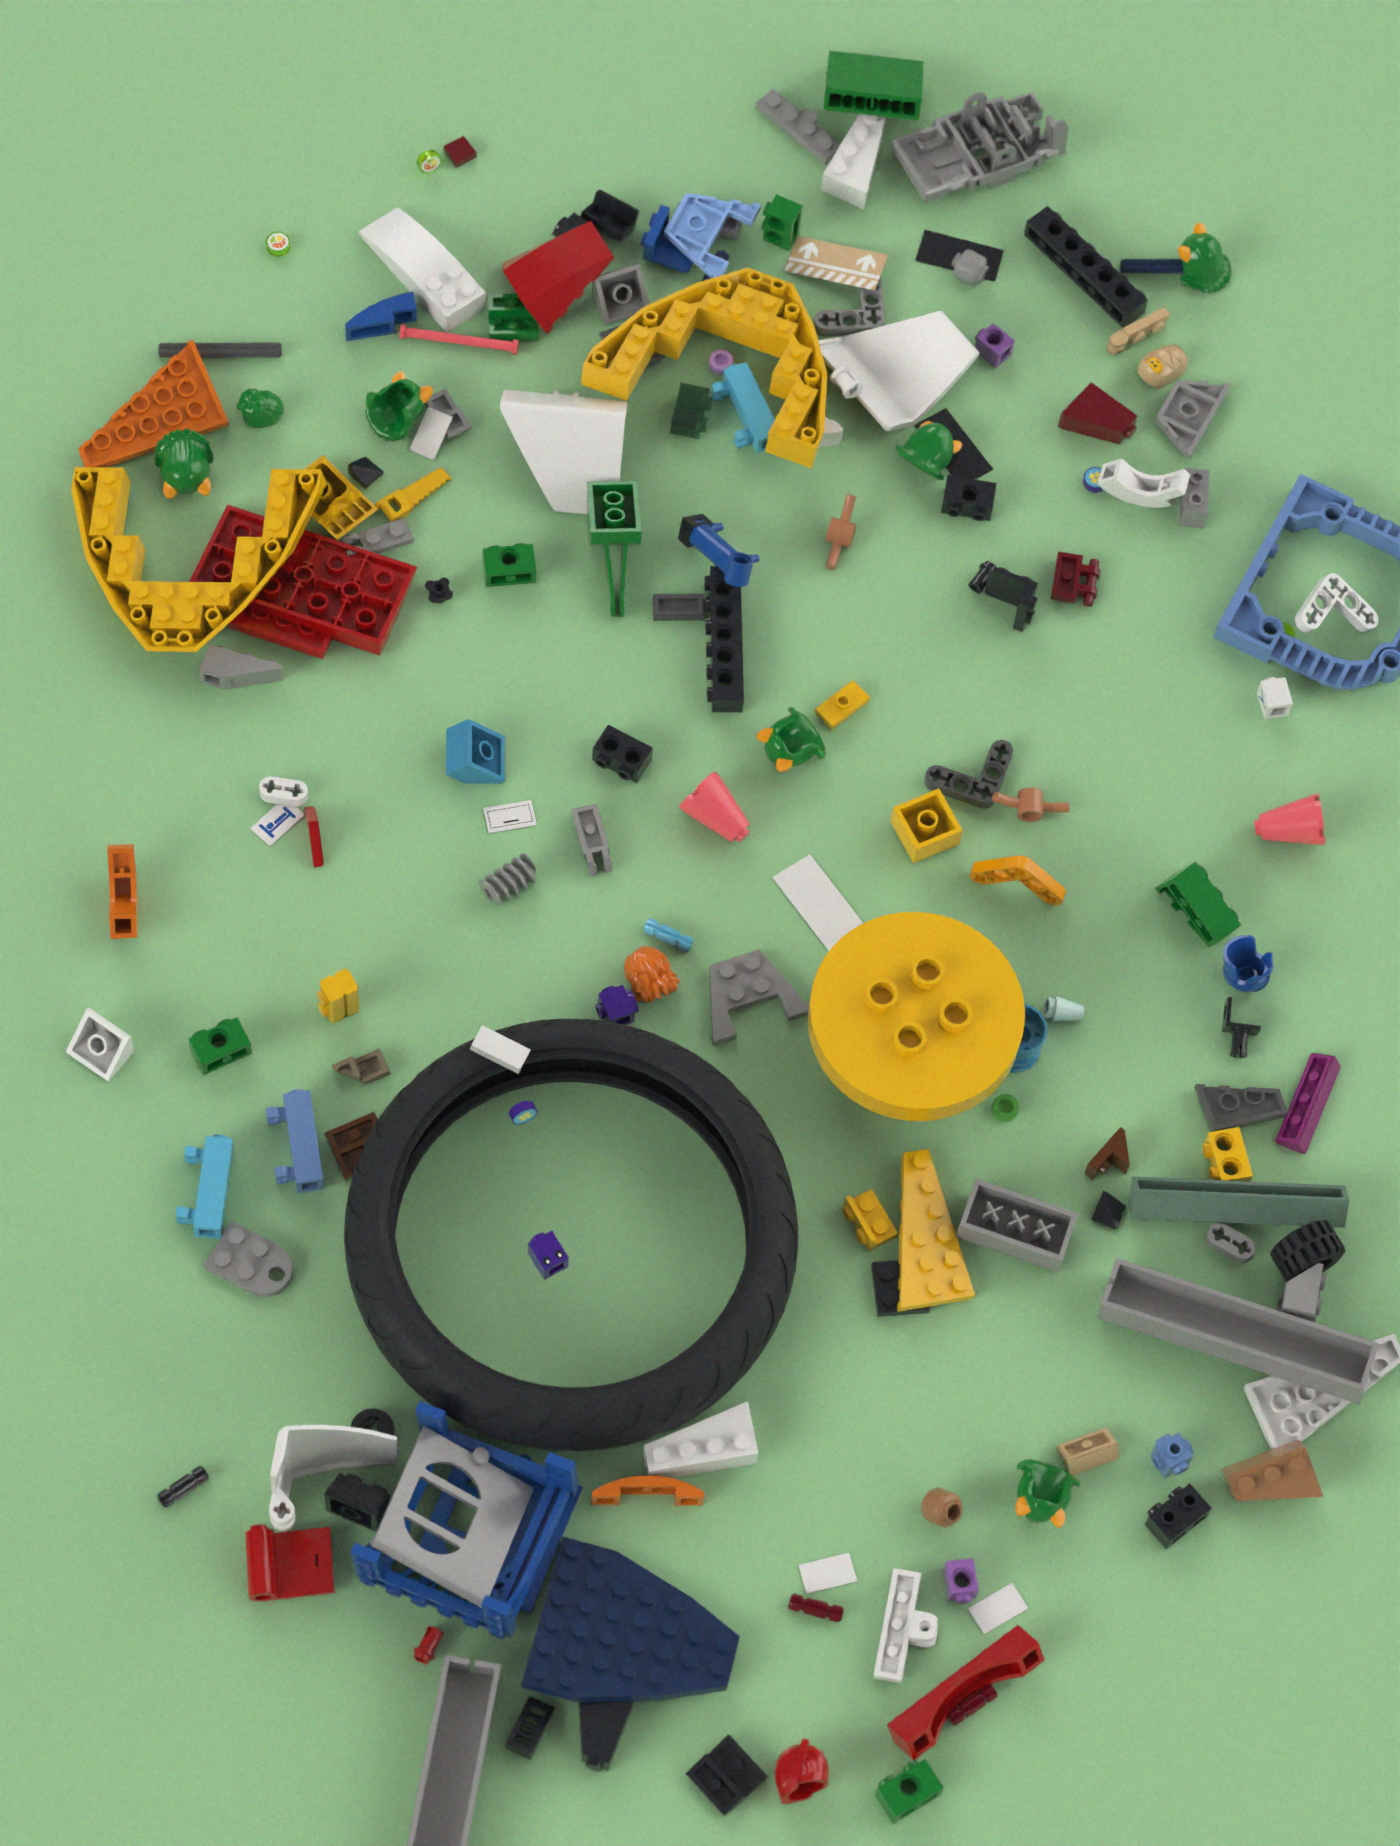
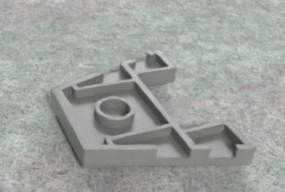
[709,950,809,1045]

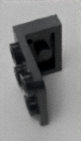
[985,566,1038,632]

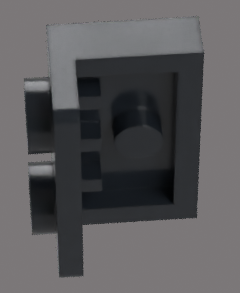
[580,189,640,242]

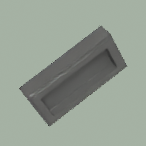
[653,594,704,621]

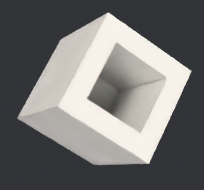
[1257,677,1293,720]

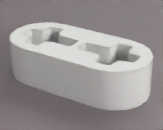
[259,776,308,807]

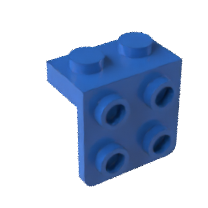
[641,205,693,273]

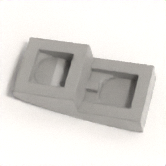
[425,389,471,439]

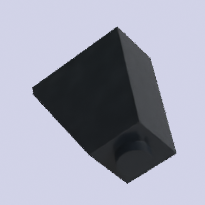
[578,1701,634,1772]

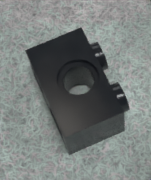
[941,475,997,521]

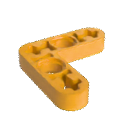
[970,856,1066,905]

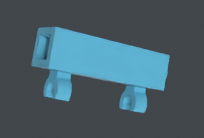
[710,362,775,453]
[176,1134,234,1239]

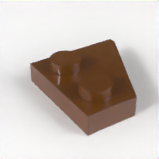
[324,1112,378,1181]

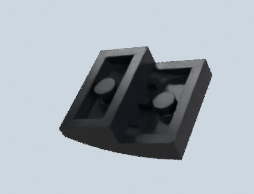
[685,1734,769,1816]

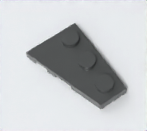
[1194,1084,1288,1132]

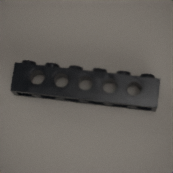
[1024,206,1148,328]
[704,566,744,712]

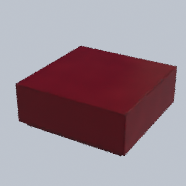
[443,136,477,168]

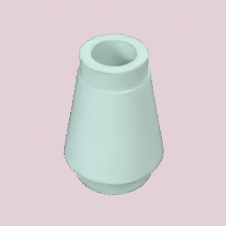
[1044,996,1084,1022]

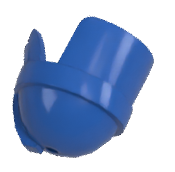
[1223,935,1273,993]

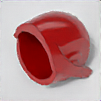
[774,1738,829,1804]

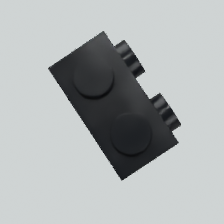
[1145,1483,1212,1550]

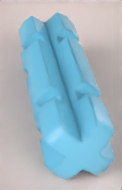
[644,918,693,952]

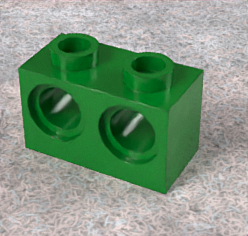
[761,194,803,251]

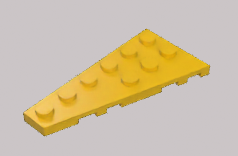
[898,1149,975,1312]

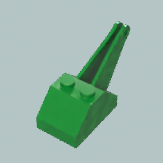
[587,481,642,617]

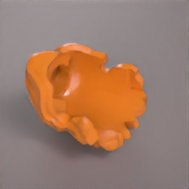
[624,946,680,1003]

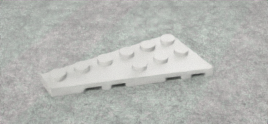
[1244,1334,1400,1450]

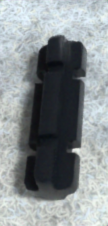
[157,1466,209,1508]

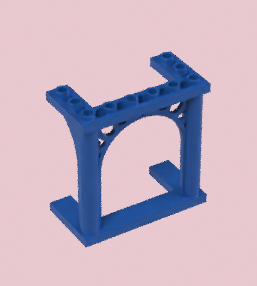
[350,1401,579,1639]

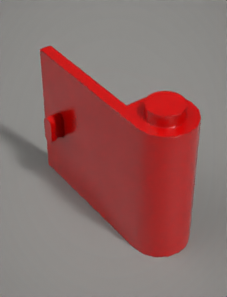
[245,1524,335,1602]

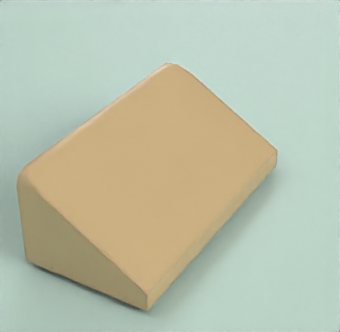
[1057,1427,1120,1476]

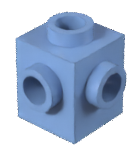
[1151,1433,1193,1478]

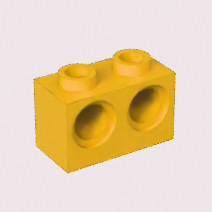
[1202,1127,1253,1181]

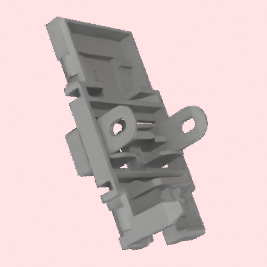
[891,92,1069,203]

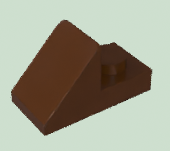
[1084,1127,1130,1180]

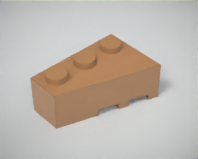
[1221,1440,1323,1501]

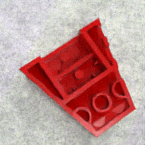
[503,221,615,334]

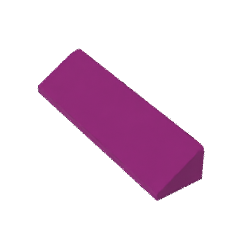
[1275,1053,1341,1154]

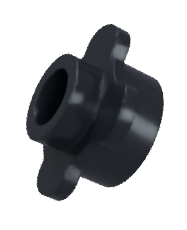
[425,577,453,603]

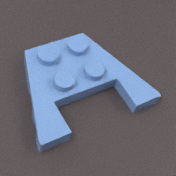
[664,193,761,278]

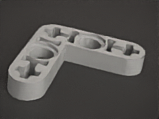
[814,276,885,336]

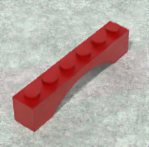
[887,1625,1045,1761]

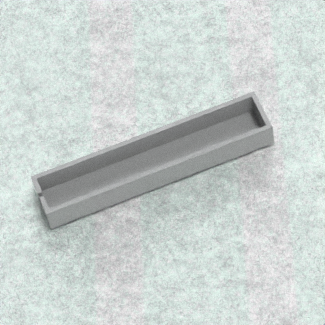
[1097,1258,1379,1404]
[407,1655,501,1846]

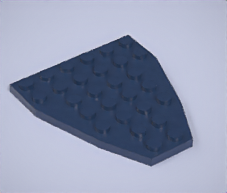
[521,1537,740,1702]

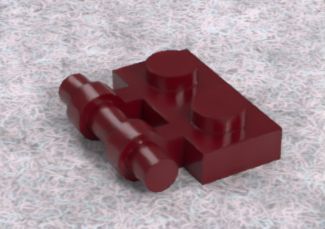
[1050,551,1101,607]

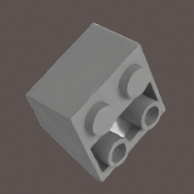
[1276,1263,1326,1322]

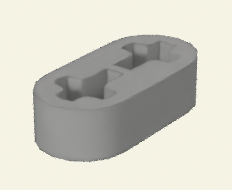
[1206,1223,1255,1263]

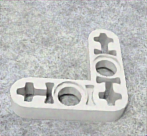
[1295,573,1379,633]

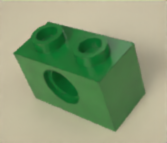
[482,543,536,587]
[188,1017,252,1075]
[875,1759,944,1824]

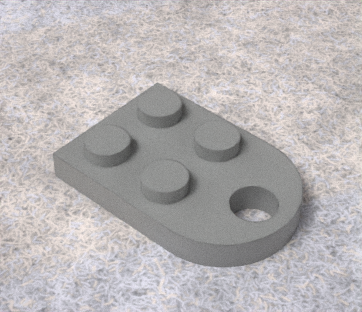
[203,1221,293,1297]

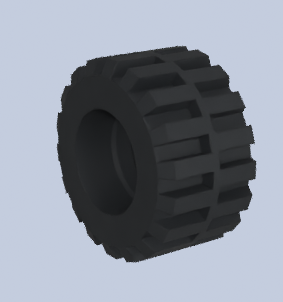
[1270,1220,1346,1283]

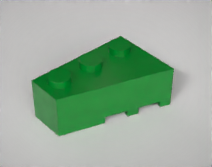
[1155,862,1241,947]

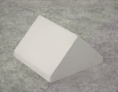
[66,1008,134,1081]

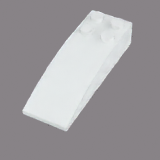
[358,207,486,333]

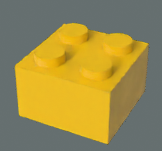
[890,788,963,863]

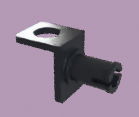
[1222,997,1261,1058]

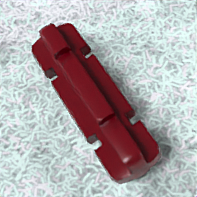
[788,1594,844,1623]
[948,1684,998,1726]

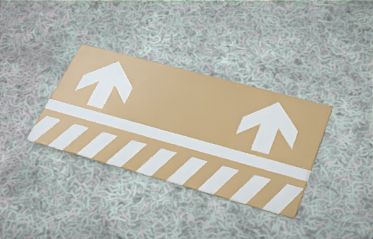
[784,236,888,290]

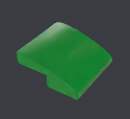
[488,294,539,341]

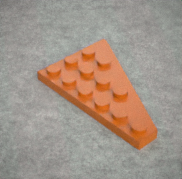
[78,340,229,467]

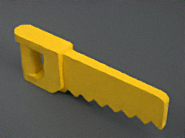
[375,468,451,522]

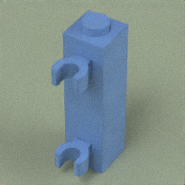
[266,1089,324,1193]

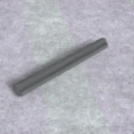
[158,342,282,357]

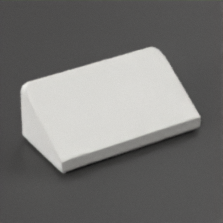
[470,1025,531,1074]

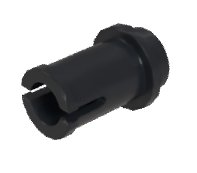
[968,561,996,594]

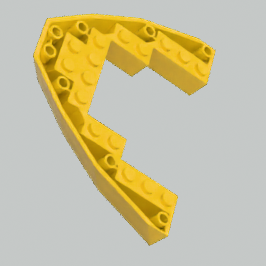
[581,268,827,469]
[71,467,327,652]

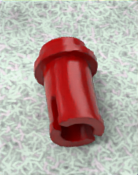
[413,1626,444,1665]

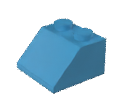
[446,719,505,784]

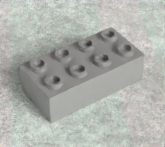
[956,1178,1078,1272]

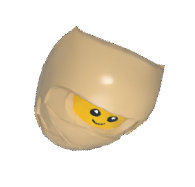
[1137,344,1188,389]

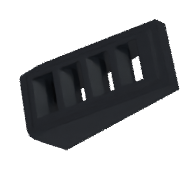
[505,1696,555,1760]

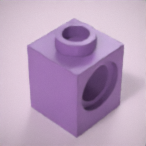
[975,323,1015,368]
[943,1558,979,1604]

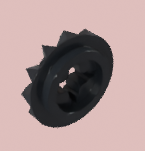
[350,1408,395,1436]

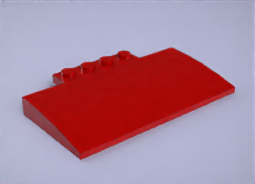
[189,504,417,659]

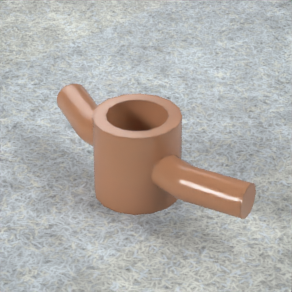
[826,494,857,570]
[992,787,1069,822]

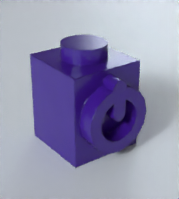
[595,985,639,1025]

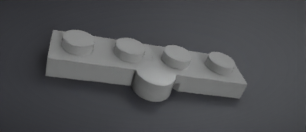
[756,89,841,165]

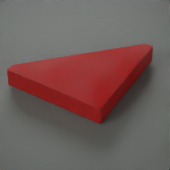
[305,806,324,867]

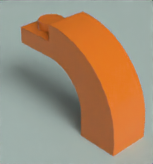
[107,844,138,939]

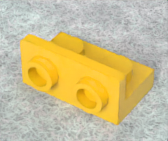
[842,1189,898,1251]

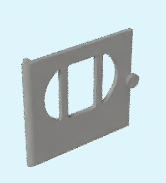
[370,1426,534,1608]

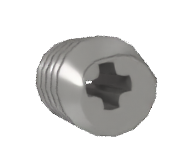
[479,853,537,906]

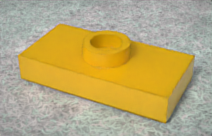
[815,680,870,730]

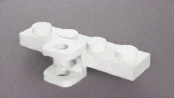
[874,1568,938,1683]

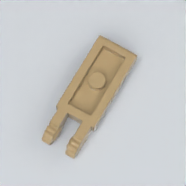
[1106,307,1170,355]

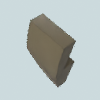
[332,1049,391,1084]

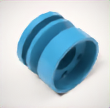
[1010,1004,1048,1073]

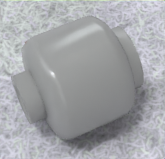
[951,249,989,285]

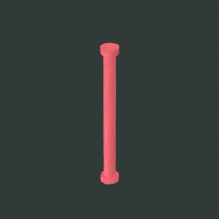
[399,324,519,355]

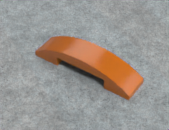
[591,1475,704,1506]

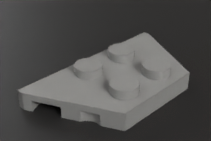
[1155,380,1231,460]

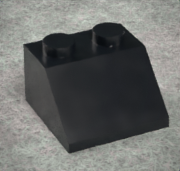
[325,1473,391,1532]

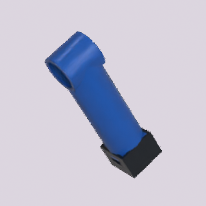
[678,514,760,587]

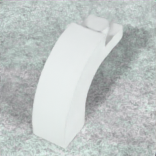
[1097,458,1190,508]

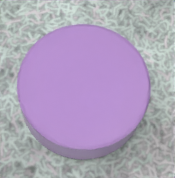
[709,350,734,375]

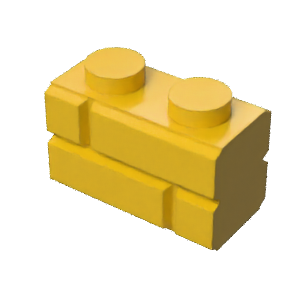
[316,968,359,1023]

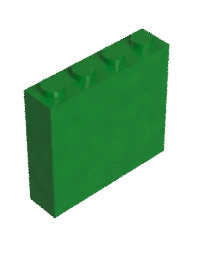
[823,50,924,121]

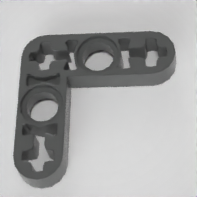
[924,740,1013,809]

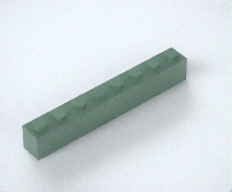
[1128,1176,1349,1228]

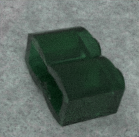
[670,382,713,439]

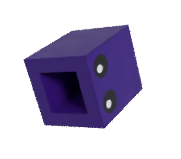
[528,1231,569,1280]

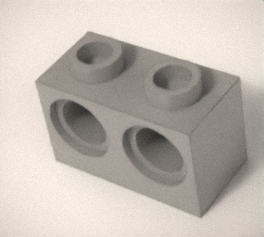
[1178,468,1209,528]

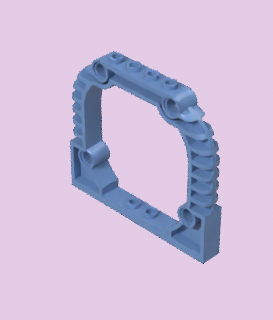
[1213,474,1400,690]

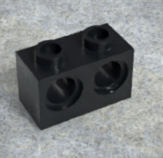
[592,725,653,783]

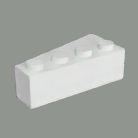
[821,114,886,210]
[643,1401,759,1478]

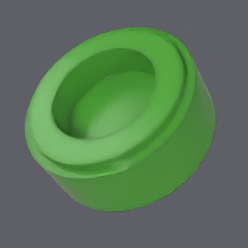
[992,1094,1019,1122]

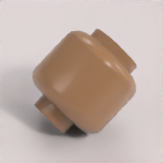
[921,1487,962,1528]

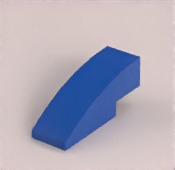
[345,291,417,342]

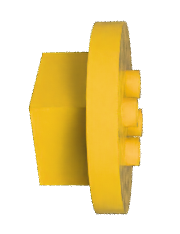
[808,912,1025,1121]

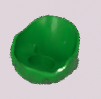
[236,388,284,428]

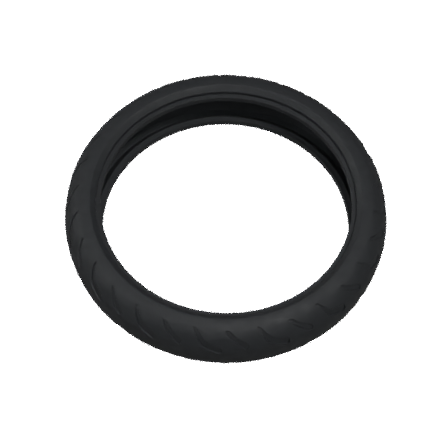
[344,1018,798,1451]

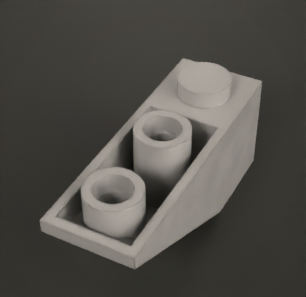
[199,644,283,689]

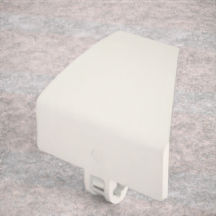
[818,311,979,431]
[500,390,628,514]
[269,1425,398,1531]

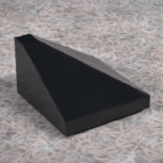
[348,457,384,489]
[1091,1191,1126,1230]

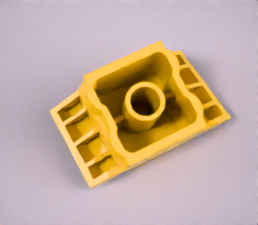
[305,455,378,540]

